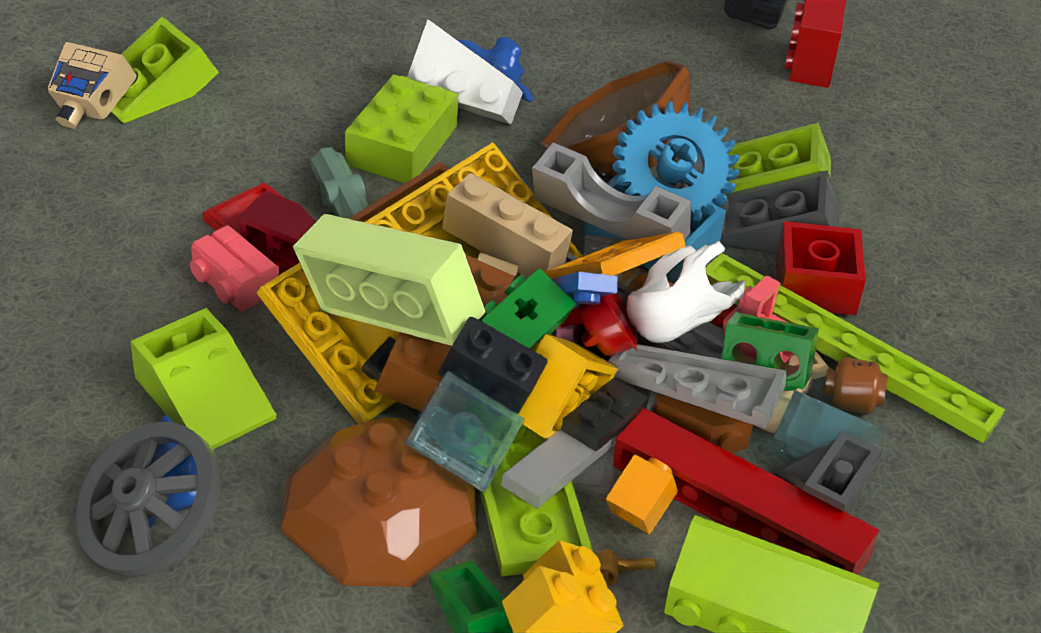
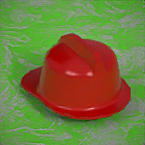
[580,293,638,356]

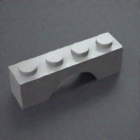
[532,143,691,256]

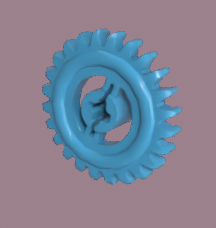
[612,101,740,221]

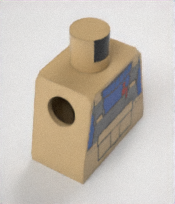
[48,42,137,129]

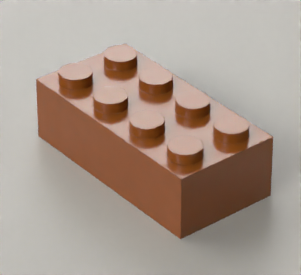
[374,254,514,425]

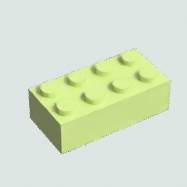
[293,214,486,346]

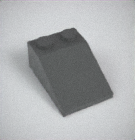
[719,170,840,254]

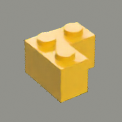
[505,334,618,438]
[502,540,624,633]

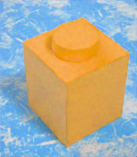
[605,454,678,534]

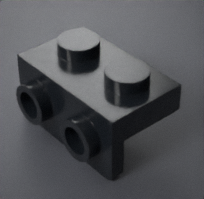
[438,317,548,418]

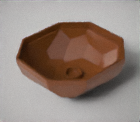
[281,417,477,587]

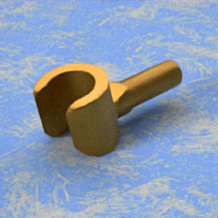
[596,549,655,585]

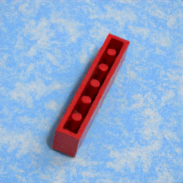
[612,408,879,575]

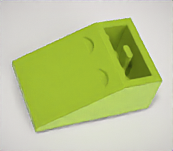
[130,308,277,450]

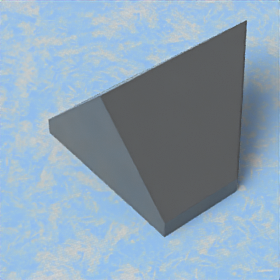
[773,430,882,512]

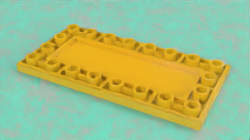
[257,142,582,424]

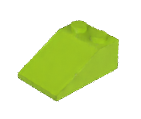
[111,17,219,123]
[722,123,831,195]

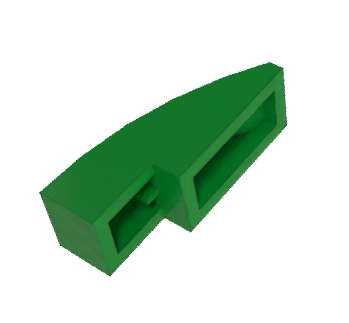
[429,560,513,633]

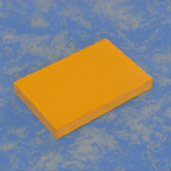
[544,231,686,279]

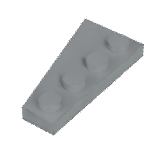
[608,344,787,429]

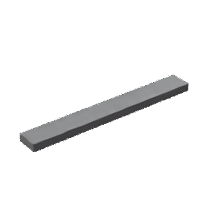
[501,322,725,509]

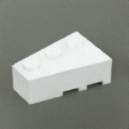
[407,20,523,125]

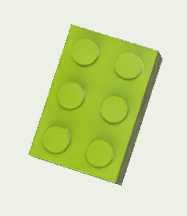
[345,74,458,183]

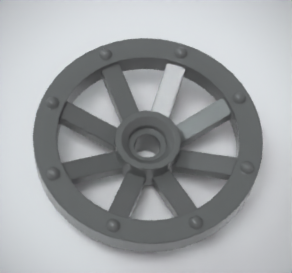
[76,422,221,577]

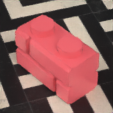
[190,225,279,312]

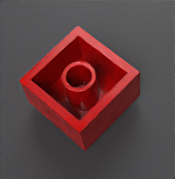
[785,0,846,88]
[776,221,866,316]

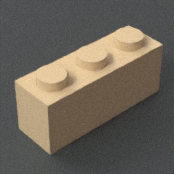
[442,173,573,278]

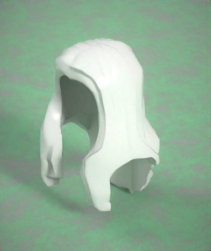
[626,241,745,343]

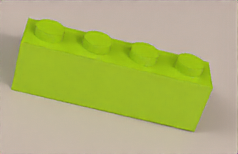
[664,515,880,633]

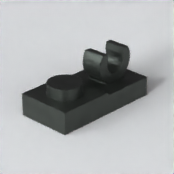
[561,378,649,451]

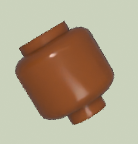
[823,357,887,415]

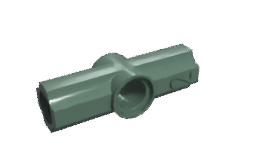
[311,147,369,218]

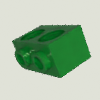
[722,312,819,391]

